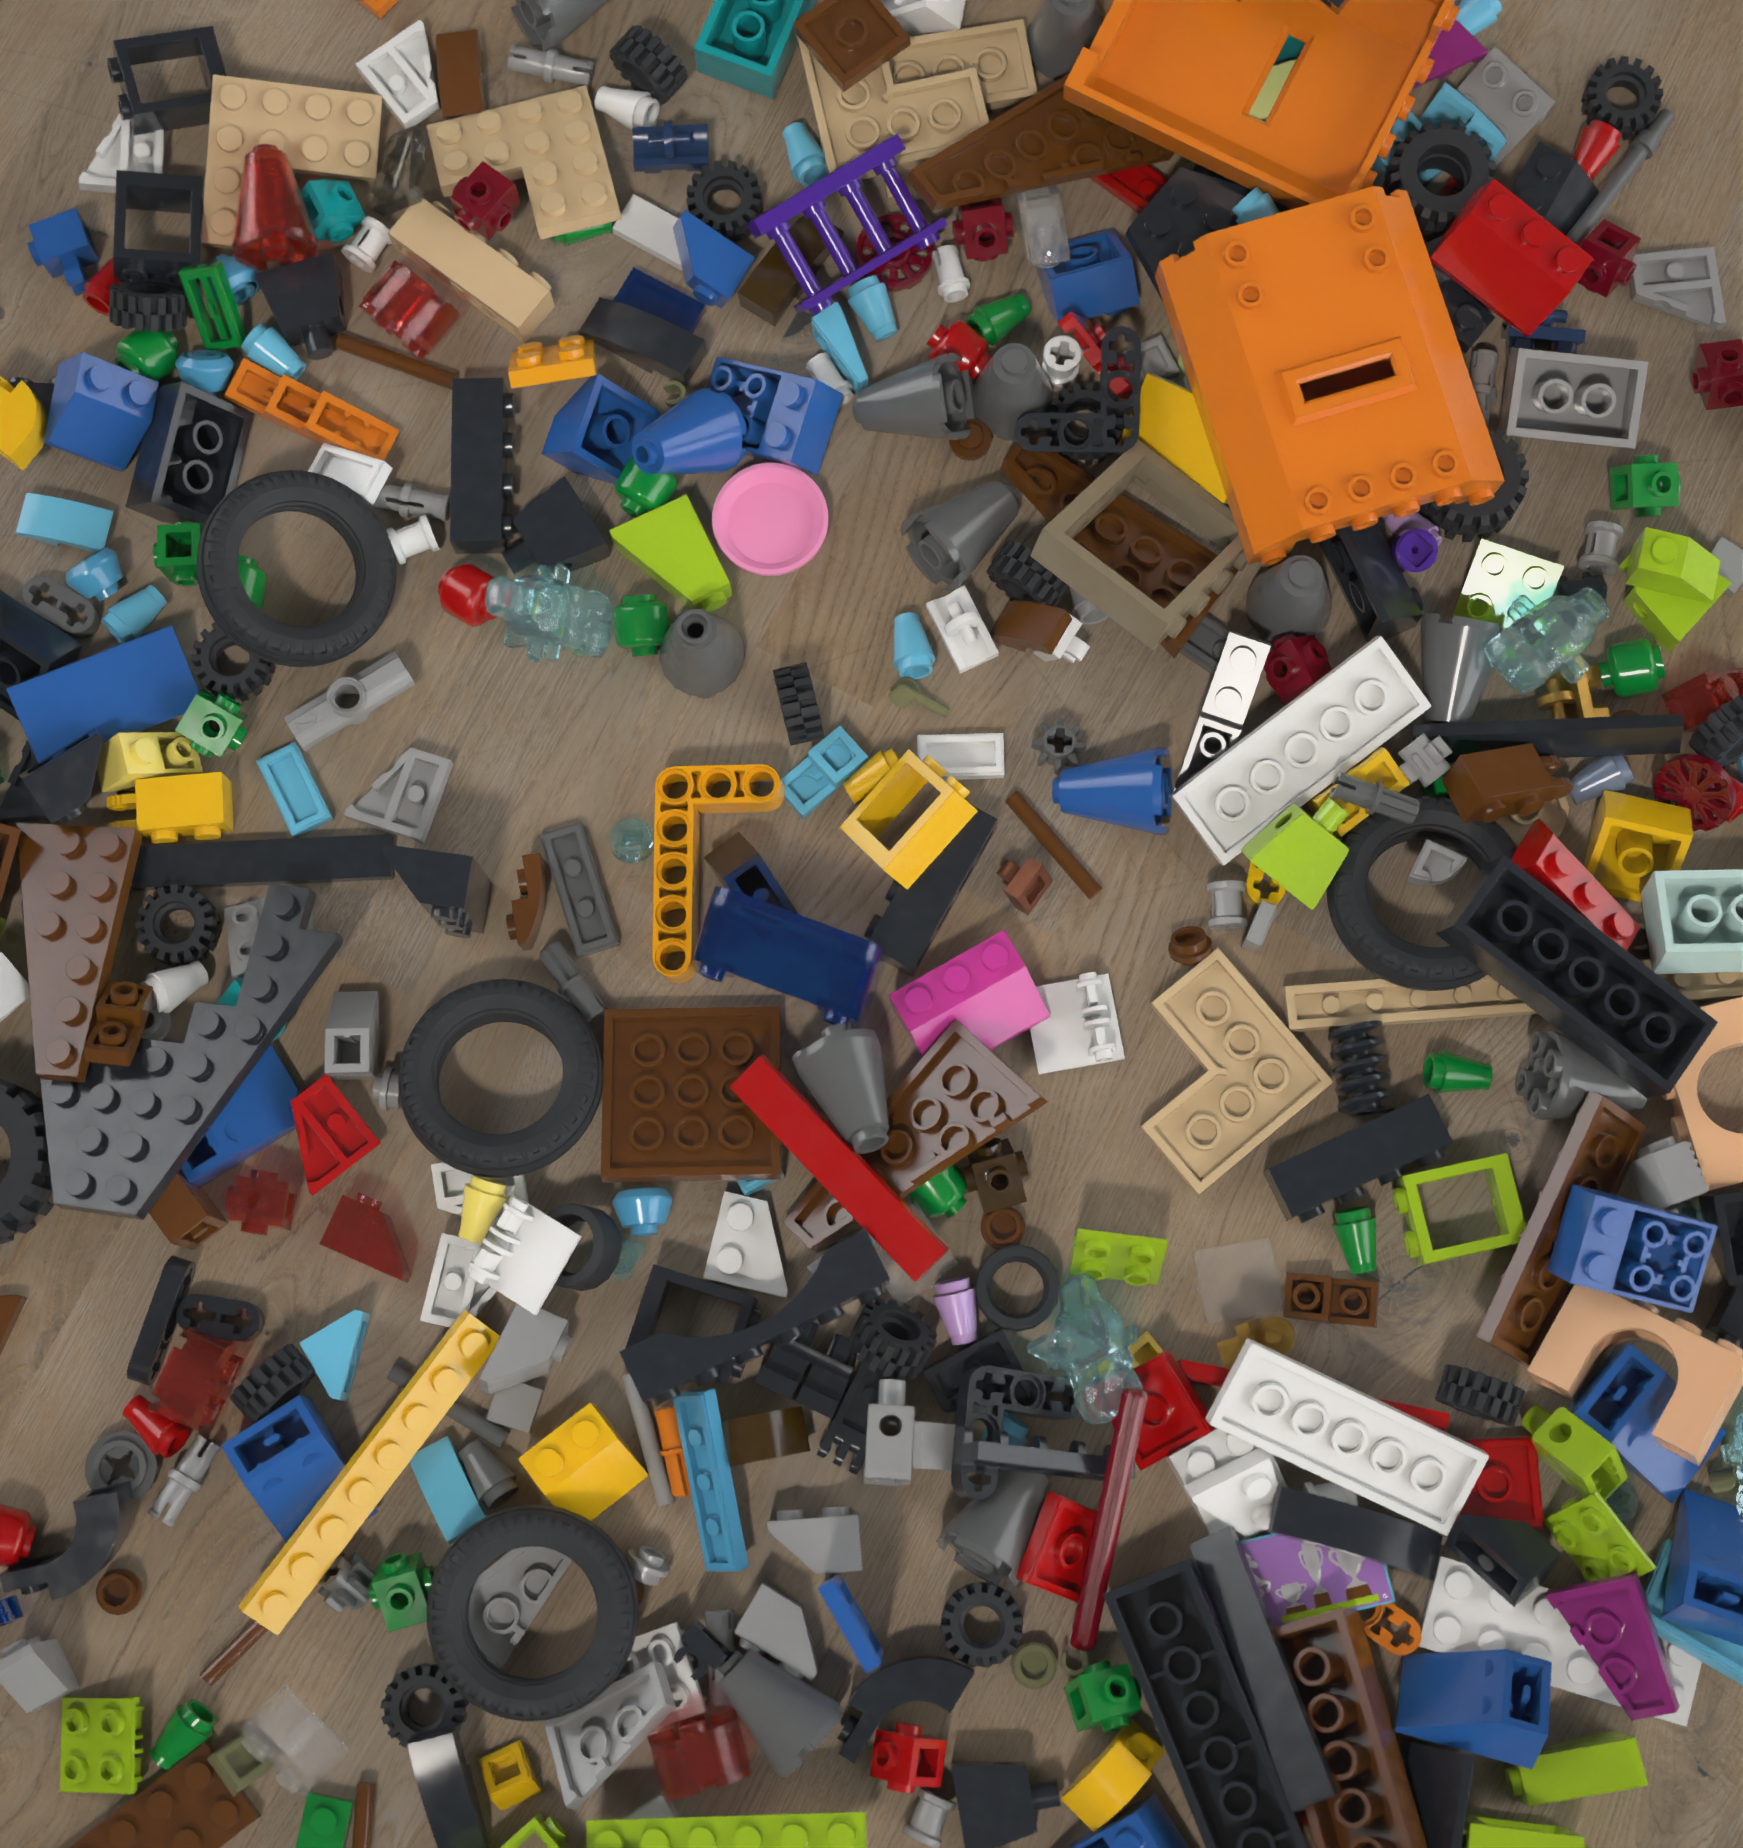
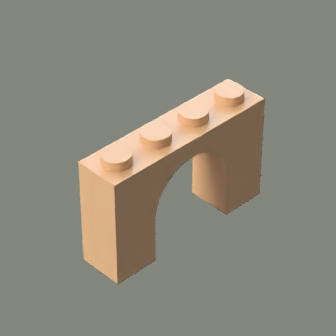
[1662,997,1743,1193]
[1527,1284,1743,1466]

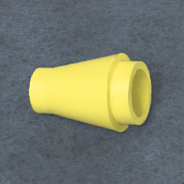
[458,1174,508,1244]

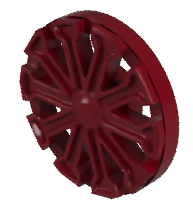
[855,214,933,292]
[1653,754,1736,831]

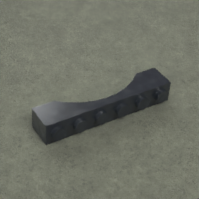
[619,1230,890,1407]

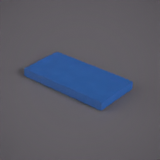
[6,625,199,763]
[818,1574,884,1674]

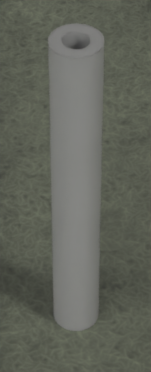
[622,1374,675,1507]

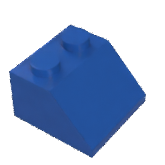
[1032,228,1140,325]
[44,352,159,472]

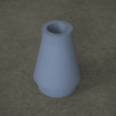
[1569,755,1634,805]

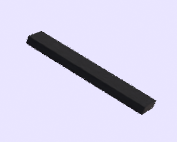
[1413,714,1684,762]
[132,834,394,891]
[1189,1526,1339,1812]

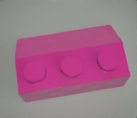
[889,930,1050,1058]

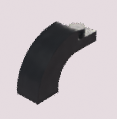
[0,1481,133,1600]
[837,1656,975,1764]

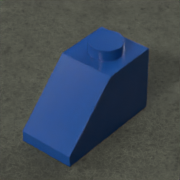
[673,210,755,308]

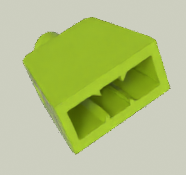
[1618,552,1732,654]
[1241,797,1349,911]
[1521,1405,1628,1501]

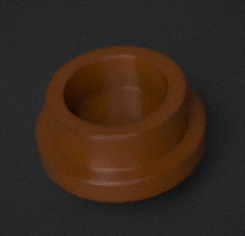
[949,419,991,461]
[1168,926,1213,965]
[981,1206,1025,1249]
[96,1569,143,1615]

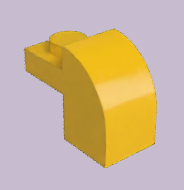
[0,376,48,471]
[1060,1719,1165,1832]

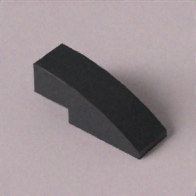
[578,297,707,387]
[407,1724,490,1848]

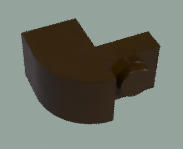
[721,1406,810,1467]

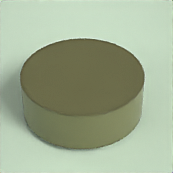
[1011,1641,1057,1689]

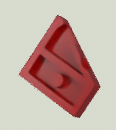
[1057,312,1133,401]
[290,1074,381,1196]

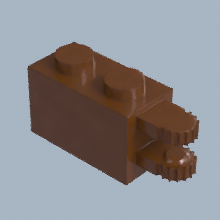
[1442,743,1574,824]

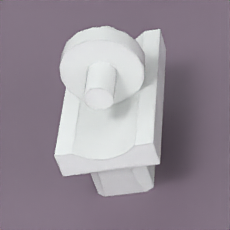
[926,585,999,674]

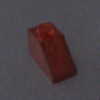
[320,1192,411,1283]

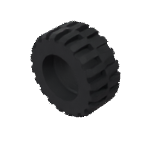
[0,1079,54,1244]

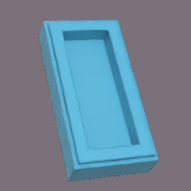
[256,742,334,838]

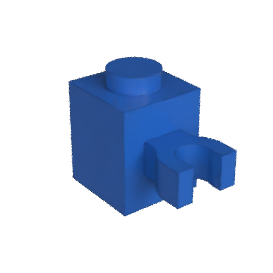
[27,208,100,296]

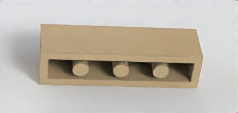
[388,195,555,344]

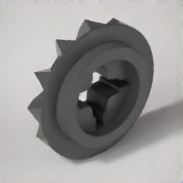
[85,1431,159,1501]

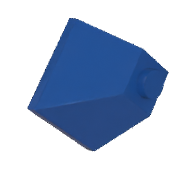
[541,374,661,484]

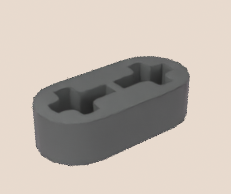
[22,576,101,639]

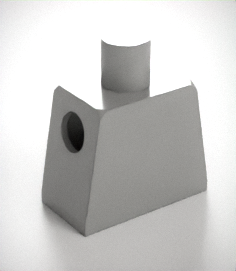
[863,1379,915,1487]

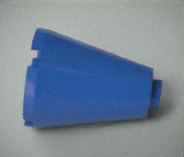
[632,388,747,474]
[1052,747,1172,835]

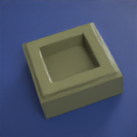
[207,1729,274,1797]

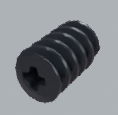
[1328,1020,1395,1116]

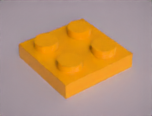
[508,335,597,389]

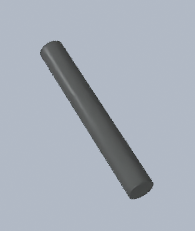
[387,1363,510,1448]

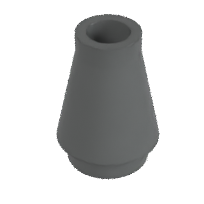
[458,1439,519,1510]

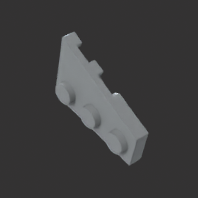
[469,1547,573,1669]
[544,1661,676,1810]

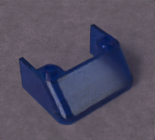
[692,886,884,1029]

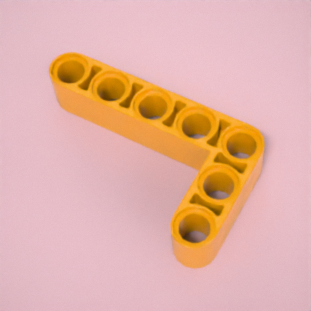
[652,764,785,984]

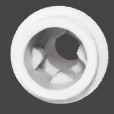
[595,86,659,130]
[140,961,209,1014]

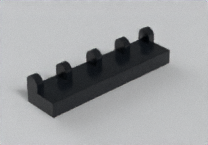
[955,1426,1135,1482]

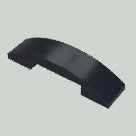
[1267,1486,1443,1581]

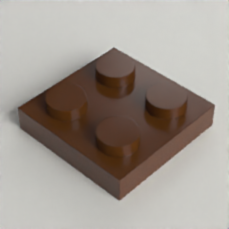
[793,0,910,93]

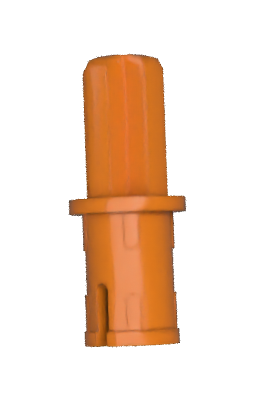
[654,1406,691,1497]

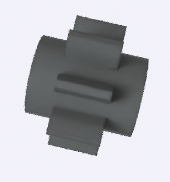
[1031,717,1086,774]
[318,1552,375,1613]

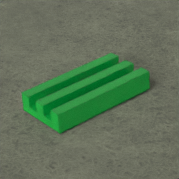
[178,261,247,350]

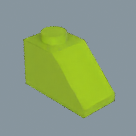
[1625,527,1721,604]

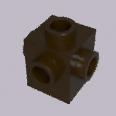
[962,1138,1029,1214]

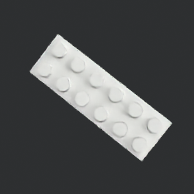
[1169,636,1431,866]
[1205,1338,1490,1536]
[1419,1556,1702,1727]

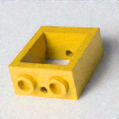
[839,749,977,890]

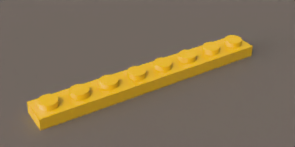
[238,1309,500,1636]

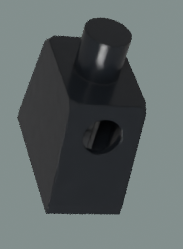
[255,252,347,360]
[501,477,611,580]
[951,1761,1061,1848]

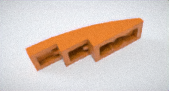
[224,358,400,461]

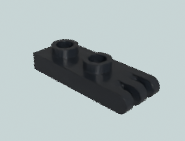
[816,1361,896,1475]

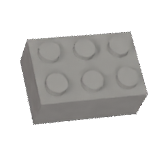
[1499,348,1649,449]

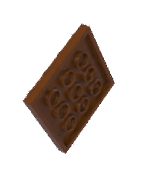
[601,1006,781,1183]

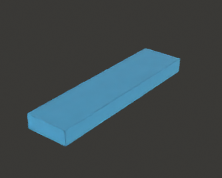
[673,1388,749,1572]

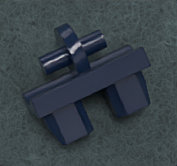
[632,120,709,174]
[1501,309,1586,362]

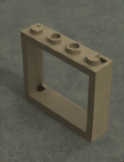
[1030,440,1247,650]

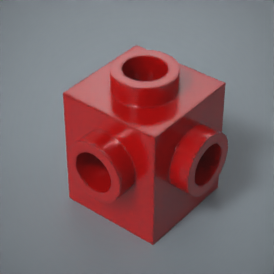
[870,1722,947,1793]

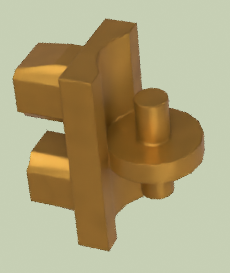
[1536,655,1610,719]
[1216,1317,1296,1369]

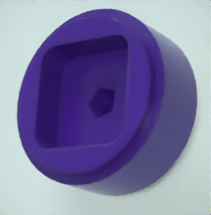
[1392,528,1438,572]

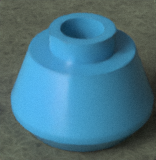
[208,254,259,307]
[175,350,234,397]
[66,548,123,602]
[612,1188,673,1236]

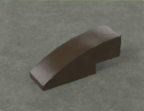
[738,215,844,327]

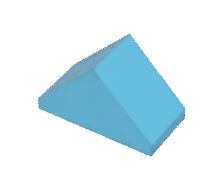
[300,1310,371,1401]

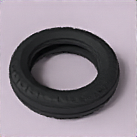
[196,470,396,667]
[1327,796,1518,991]
[398,979,603,1178]
[426,1505,639,1721]

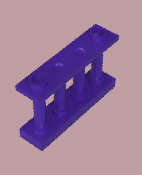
[747,134,948,315]

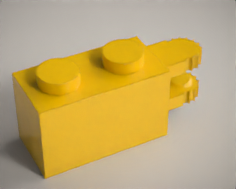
[106,772,234,844]

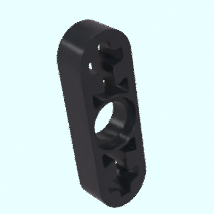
[127,1255,196,1386]

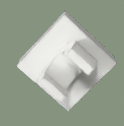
[1032,614,1090,663]

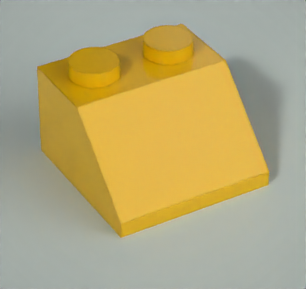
[1584,790,1693,903]
[518,1402,649,1521]

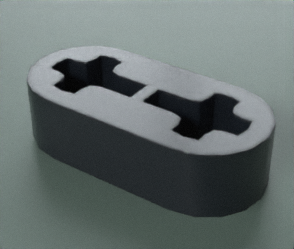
[176,1294,264,1342]

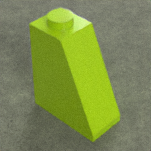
[609,494,733,612]
[1505,1730,1649,1806]

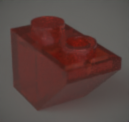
[1661,668,1743,733]

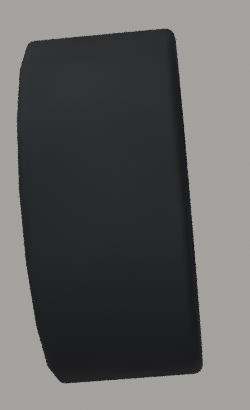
[547,1203,621,1291]
[975,1245,1060,1332]

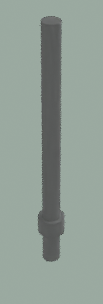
[1566,109,1675,245]

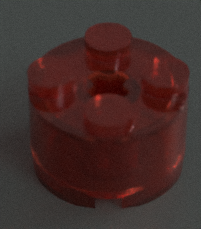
[359,260,460,360]
[148,1327,245,1432]
[647,1708,752,1801]

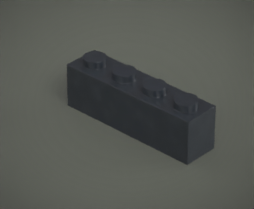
[450,378,516,554]
[864,805,998,977]
[1263,1094,1453,1224]

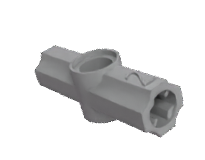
[284,651,416,751]

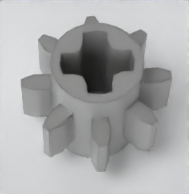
[1398,733,1452,787]

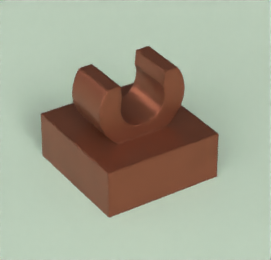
[996,856,1053,915]

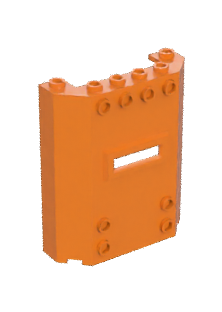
[1063,0,1460,209]
[1155,186,1505,567]

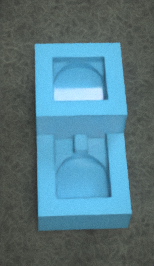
[1419,82,1507,161]
[15,493,114,553]
[781,726,868,820]
[410,1436,487,1545]

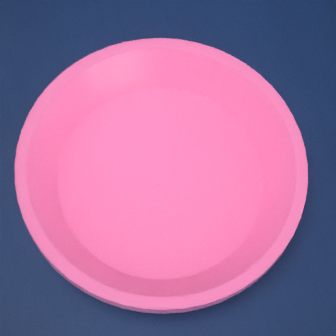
[712,463,829,576]

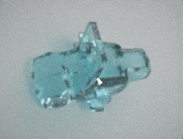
[485,563,613,663]
[1484,587,1610,695]
[1027,1273,1142,1424]

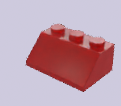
[1429,179,1594,337]
[1511,818,1640,950]

